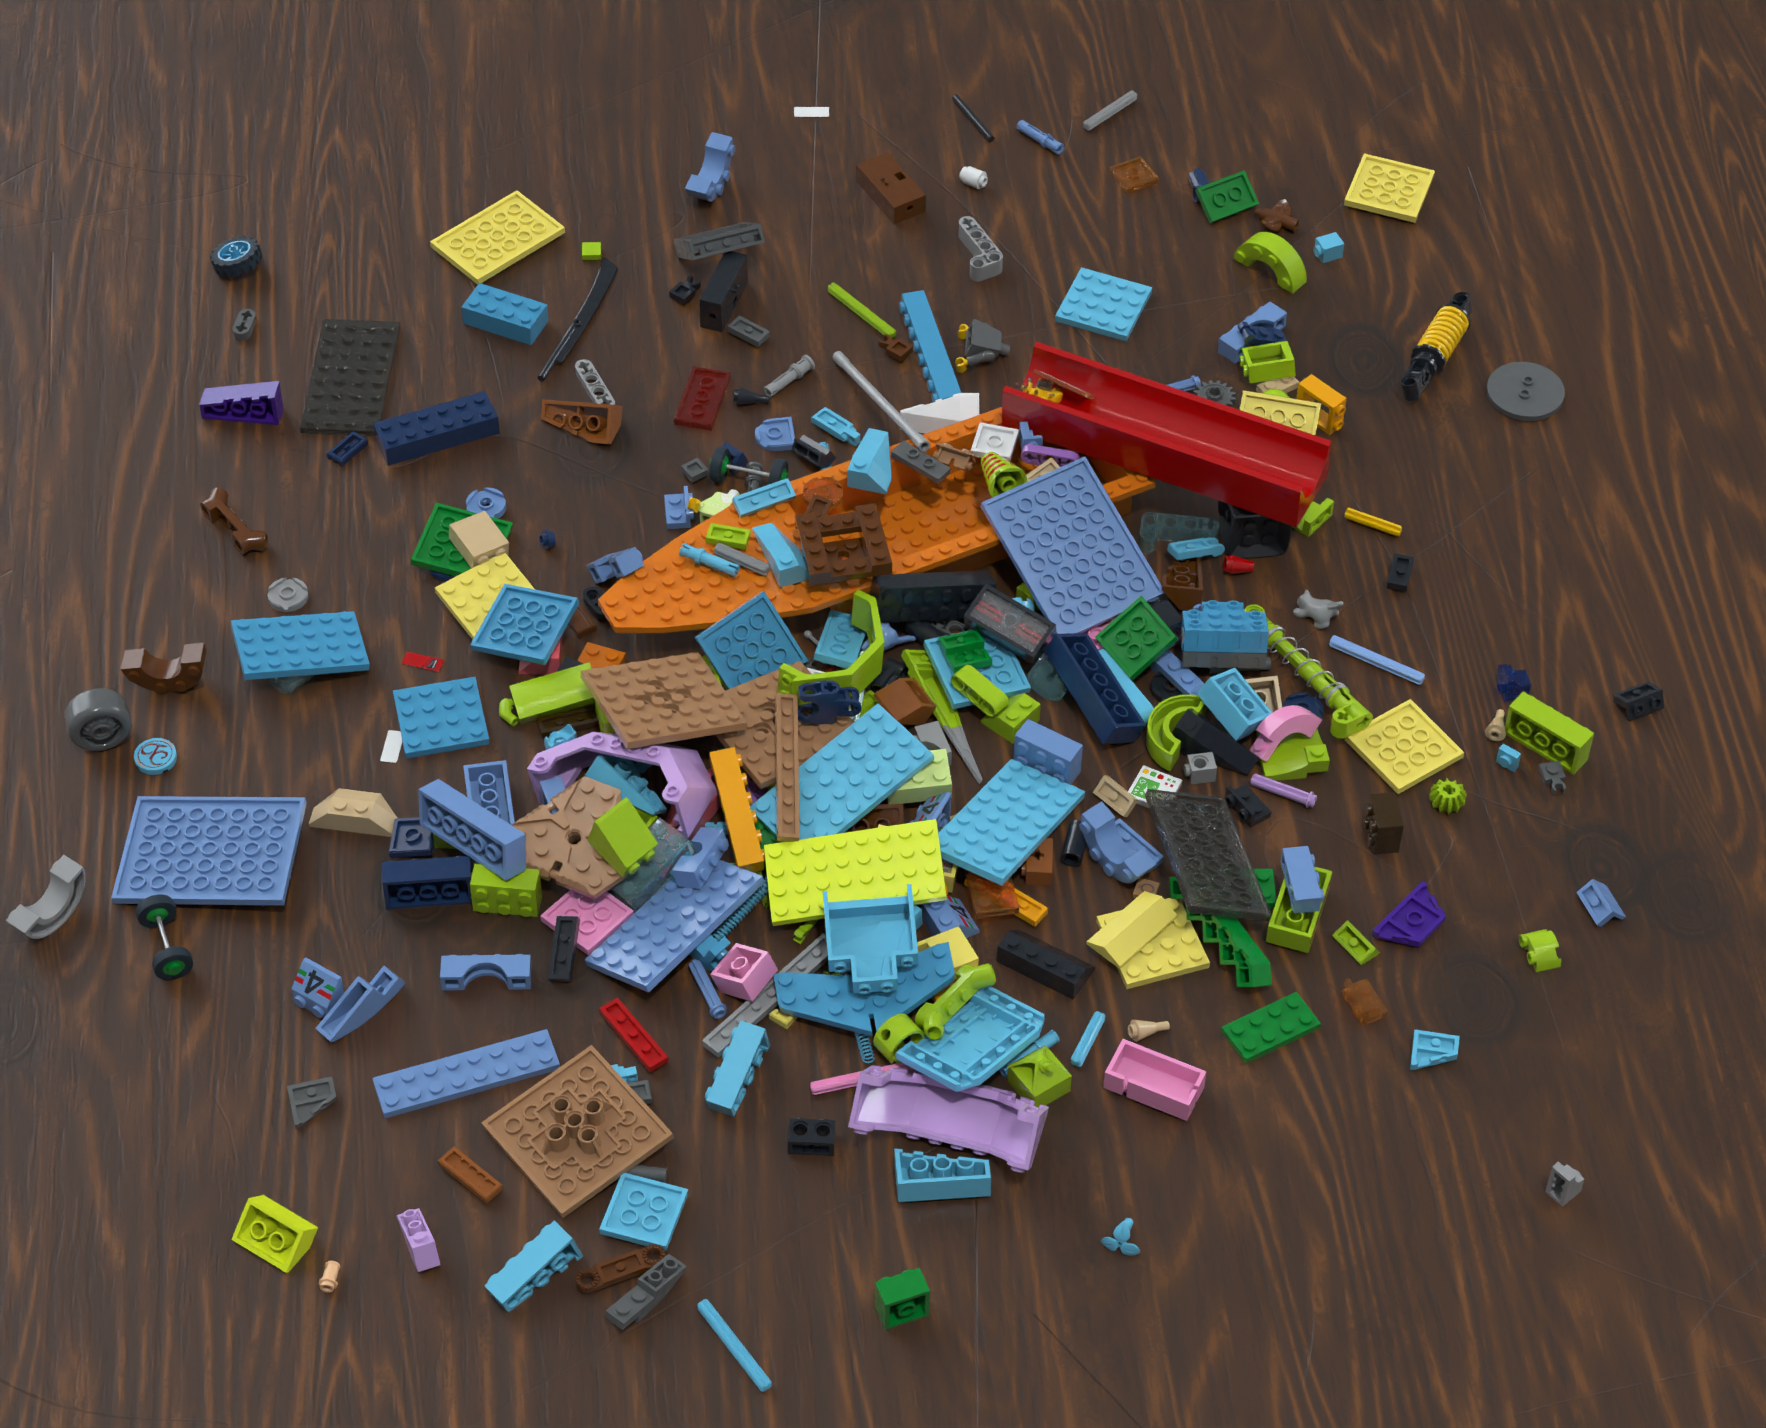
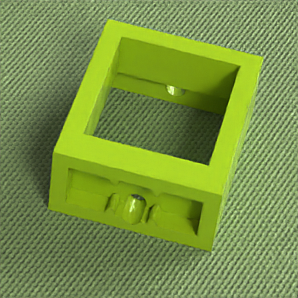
[1239,341,1296,384]

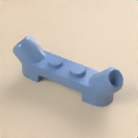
[1150,649,1208,710]

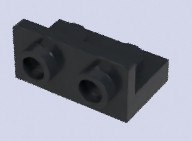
[1613,681,1664,721]
[1225,784,1271,828]

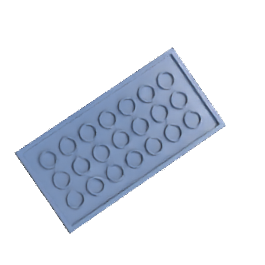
[585,860,765,992]

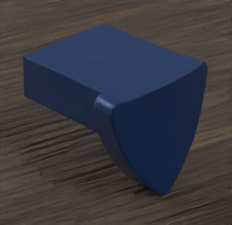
[721,442,749,475]

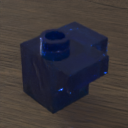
[1496,664,1531,702]

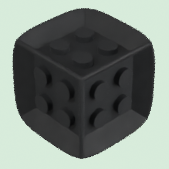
[1218,500,1292,558]

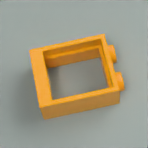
[1296,374,1347,435]

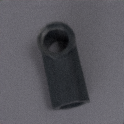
[870,658,908,693]

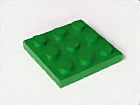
[1095,596,1179,681]

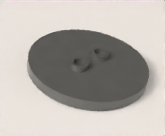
[1486,362,1565,421]

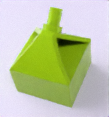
[1007,1045,1072,1108]

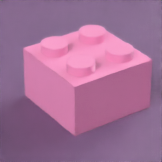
[710,943,778,1002]

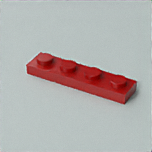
[599,997,669,1073]

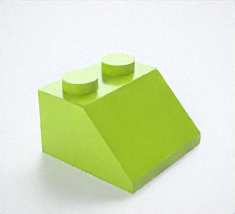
[981,693,1041,744]

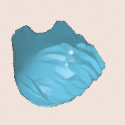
[544,724,577,750]

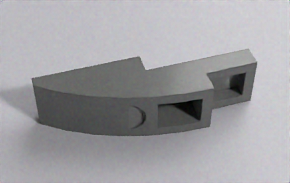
[605,1254,687,1330]

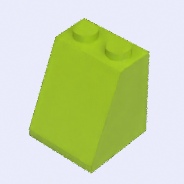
[587,797,658,878]

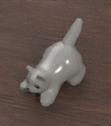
[1293,590,1343,629]

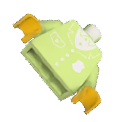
[687,489,740,523]

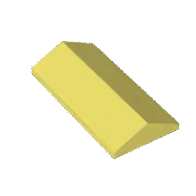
[1086,891,1178,969]

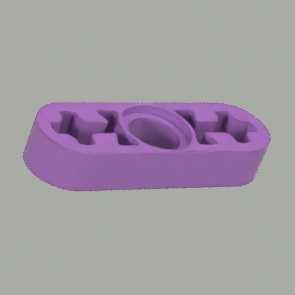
[1021,444,1080,467]

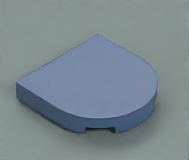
[755,417,795,451]

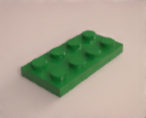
[1221,992,1321,1064]

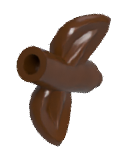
[1255,198,1299,232]

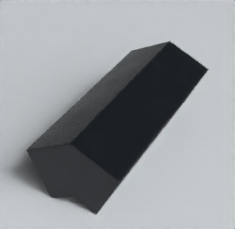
[792,434,836,467]

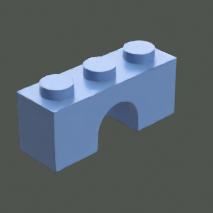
[672,827,729,889]

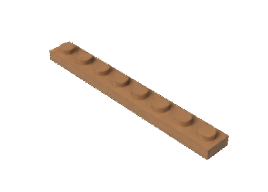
[775,693,800,842]

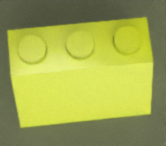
[231,1195,318,1273]

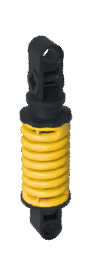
[1400,292,1472,401]

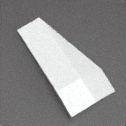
[900,393,979,434]

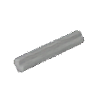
[714,543,770,575]

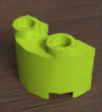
[1519,929,1561,972]

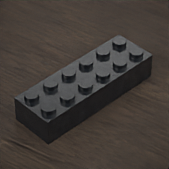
[869,570,997,623]

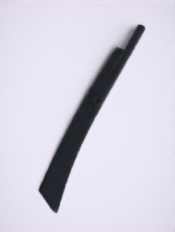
[537,258,618,382]

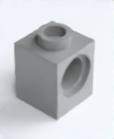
[1183,752,1217,784]

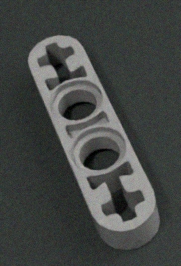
[575,359,615,405]

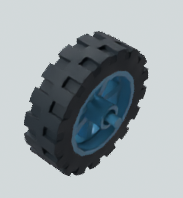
[210,236,263,277]

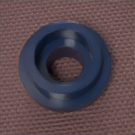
[539,529,556,550]

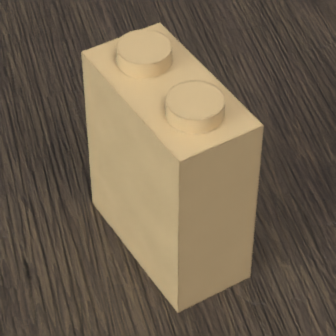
[449,511,509,568]

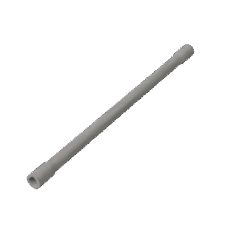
[833,351,930,452]

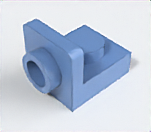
[1018,422,1043,451]

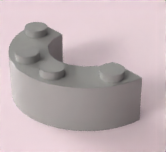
[5,855,86,939]

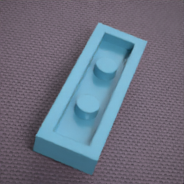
[732,478,796,518]

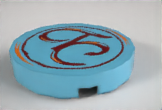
[134,738,177,775]

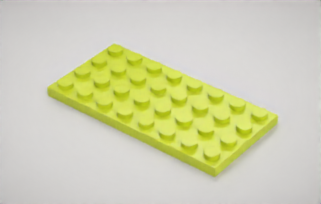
[764,819,947,926]

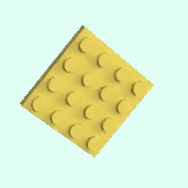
[1344,154,1435,223]
[1240,390,1321,435]
[435,553,534,640]
[1345,699,1464,794]
[1096,898,1210,989]

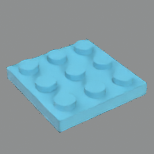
[599,1173,688,1251]

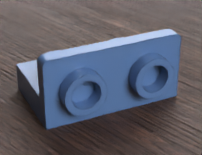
[664,486,694,529]

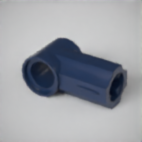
[1189,168,1209,202]

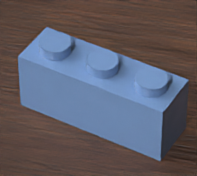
[1280,846,1324,913]

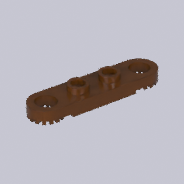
[576,1244,665,1293]

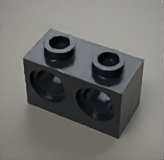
[788,1118,835,1156]

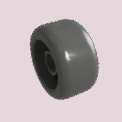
[65,688,132,751]

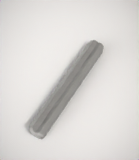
[1083,90,1137,131]

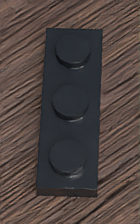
[548,916,580,982]

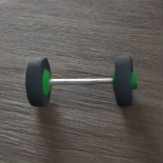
[710,447,789,485]
[136,894,193,980]

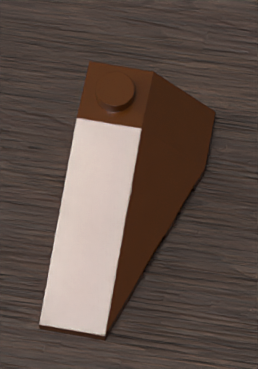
[844,804,904,833]

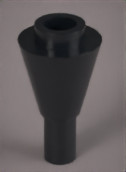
[733,386,769,405]

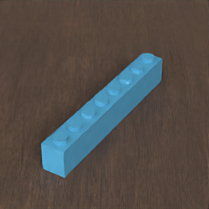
[899,290,961,402]

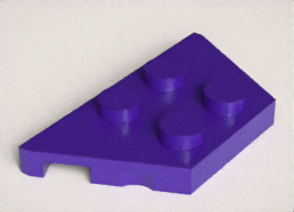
[1372,881,1446,947]

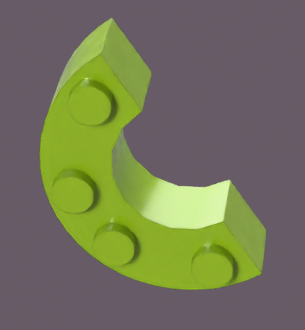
[1233,232,1307,294]
[1146,695,1207,771]

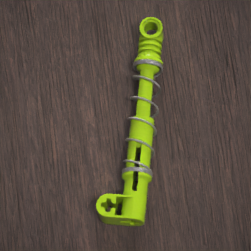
[1244,605,1373,738]

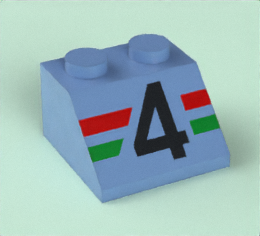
[910,792,951,833]
[921,895,980,938]
[291,957,344,1018]

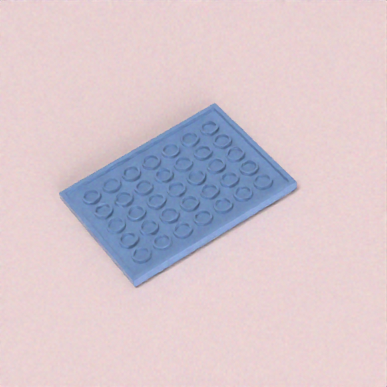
[980,457,1165,634]
[111,796,307,905]

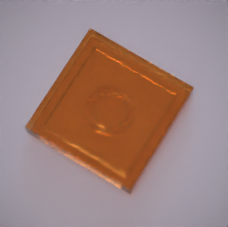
[1109,156,1159,194]

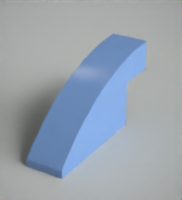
[315,966,406,1042]

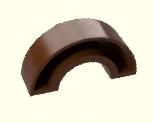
[121,643,206,694]

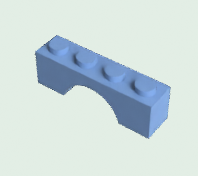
[1218,302,1287,364]
[586,547,644,584]
[440,954,532,990]

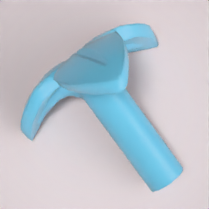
[1101,1218,1140,1256]

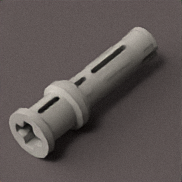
[763,355,815,398]

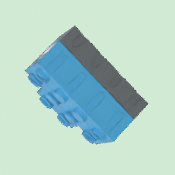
[1180,600,1269,669]

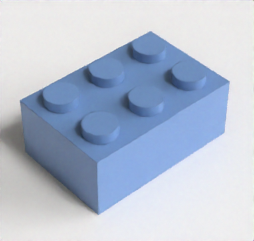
[1013,719,1083,785]

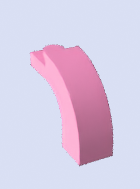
[1250,705,1322,762]

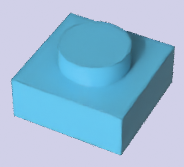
[1496,744,1521,772]

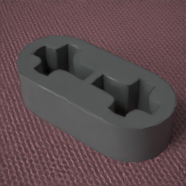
[233,309,257,341]

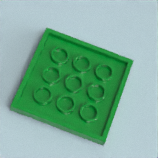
[411,503,513,576]

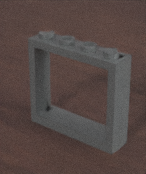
[673,222,765,260]

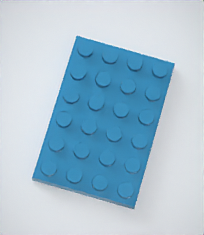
[231,611,370,680]

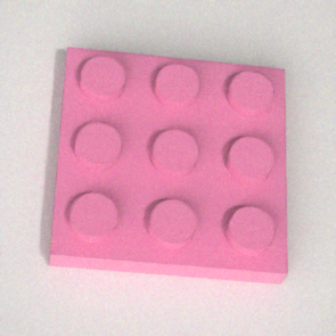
[540,890,634,956]

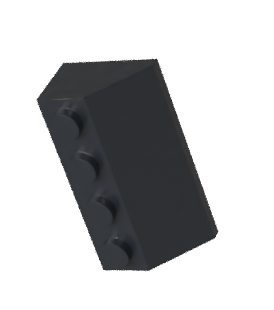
[997,929,1095,1000]

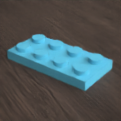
[813,609,866,669]

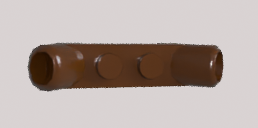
[200,488,268,555]

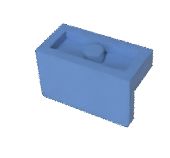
[1577,879,1626,927]

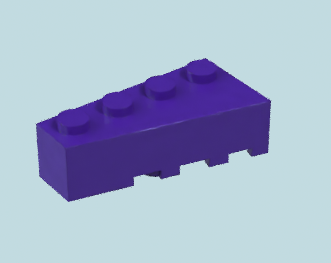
[200,381,284,425]

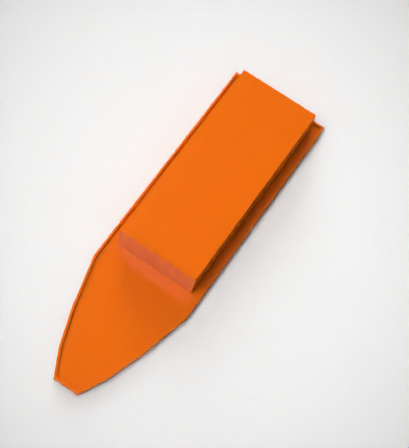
[598,407,1156,633]

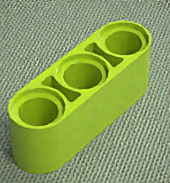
[951,664,1009,717]

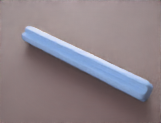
[1329,635,1425,685]

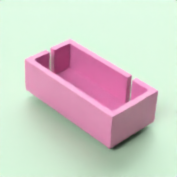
[1103,1039,1207,1121]

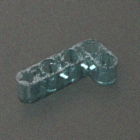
[1139,512,1220,553]

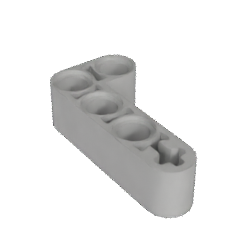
[958,216,1003,282]

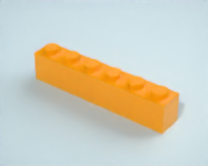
[709,747,766,872]

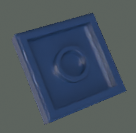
[388,817,434,858]

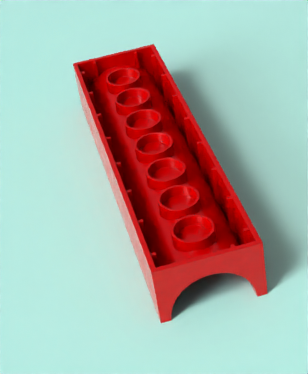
[1001,342,1332,527]

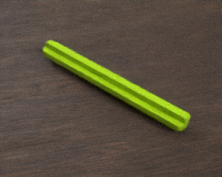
[828,282,896,339]

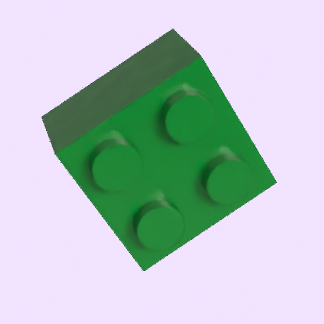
[875,1268,930,1330]

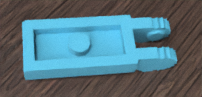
[1167,537,1225,560]

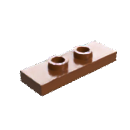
[437,1146,503,1204]

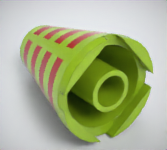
[980,452,1027,497]

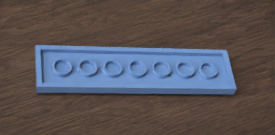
[372,1029,560,1119]

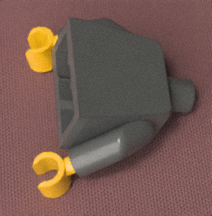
[955,319,1010,373]

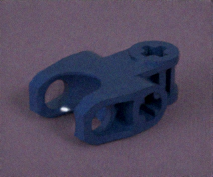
[798,680,862,724]

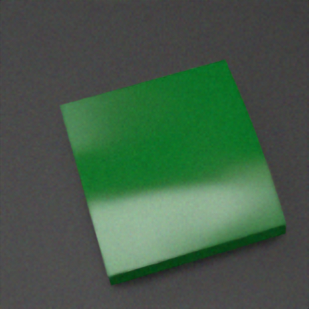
[938,630,992,674]

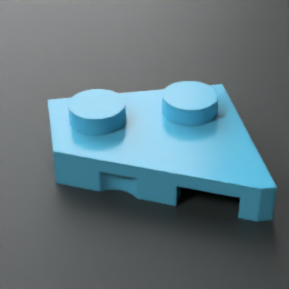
[1410,1030,1460,1070]

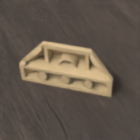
[309,788,397,837]

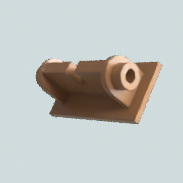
[933,443,976,471]

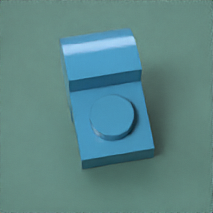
[689,934,731,971]

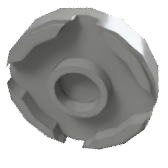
[267,578,309,612]

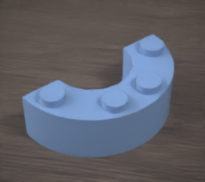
[685,132,735,202]
[1079,801,1157,883]

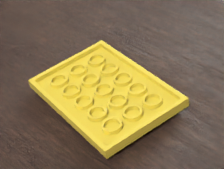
[430,190,565,285]

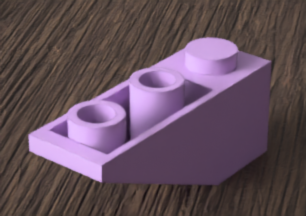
[397,1208,440,1272]

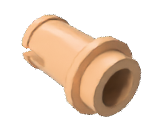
[319,1261,340,1293]

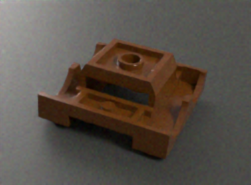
[795,503,892,586]

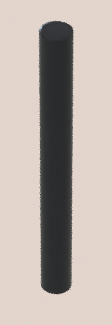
[952,94,995,142]

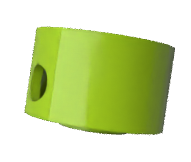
[873,1013,925,1064]

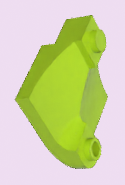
[1256,729,1330,781]

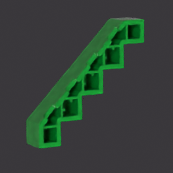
[1170,875,1272,987]

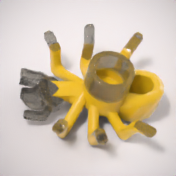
[1014,377,1063,404]

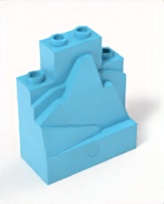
[823,884,919,994]

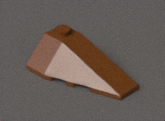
[541,399,623,444]

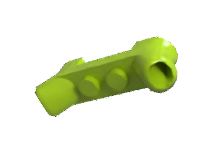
[915,963,996,1040]

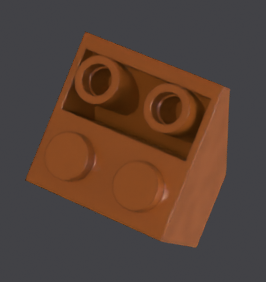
[873,678,937,725]

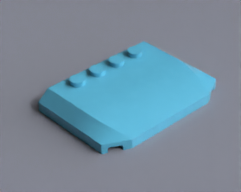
[896,986,1045,1092]

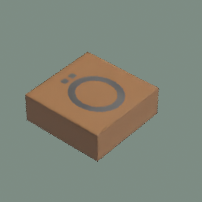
[1132,878,1160,899]

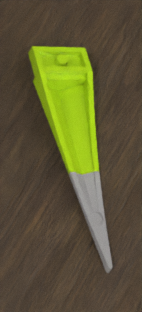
[901,649,983,785]

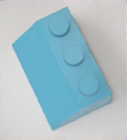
[1197,668,1272,741]

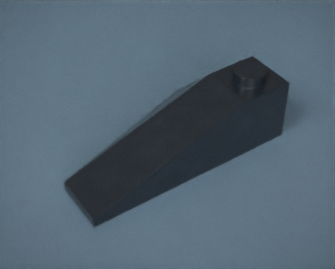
[1172,708,1260,775]

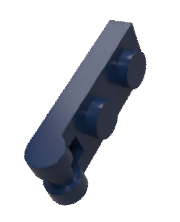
[1238,322,1287,345]

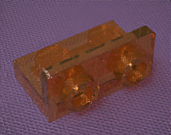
[1342,978,1388,1025]

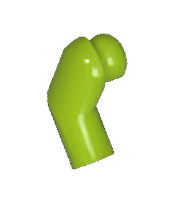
[499,698,519,727]

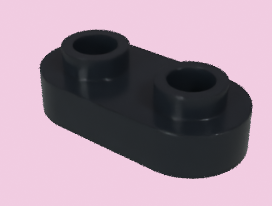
[582,587,607,620]

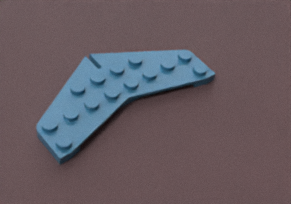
[773,942,955,1036]

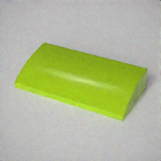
[509,662,595,725]

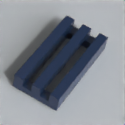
[326,431,368,467]

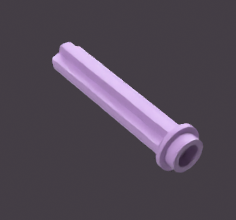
[1250,774,1317,808]

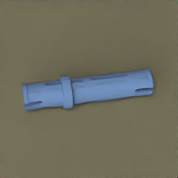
[1016,120,1064,155]

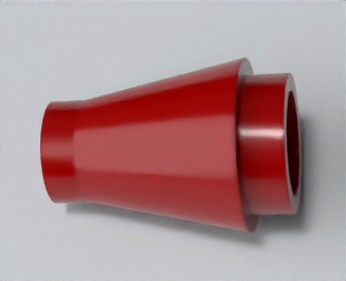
[1223,555,1254,575]

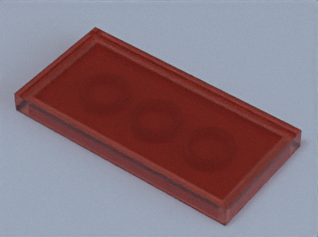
[674,366,731,431]

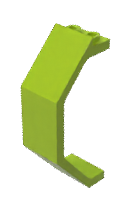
[777,589,884,706]

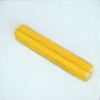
[1344,508,1402,537]

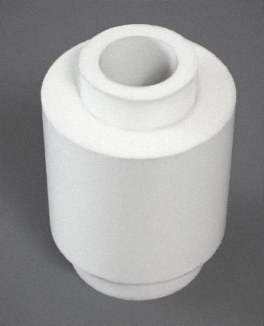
[959,166,988,189]

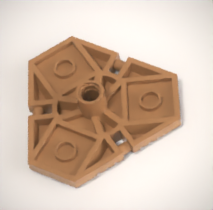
[512,776,628,899]

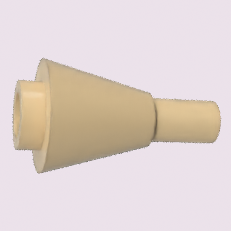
[1485,709,1506,742]
[1128,1020,1170,1042]

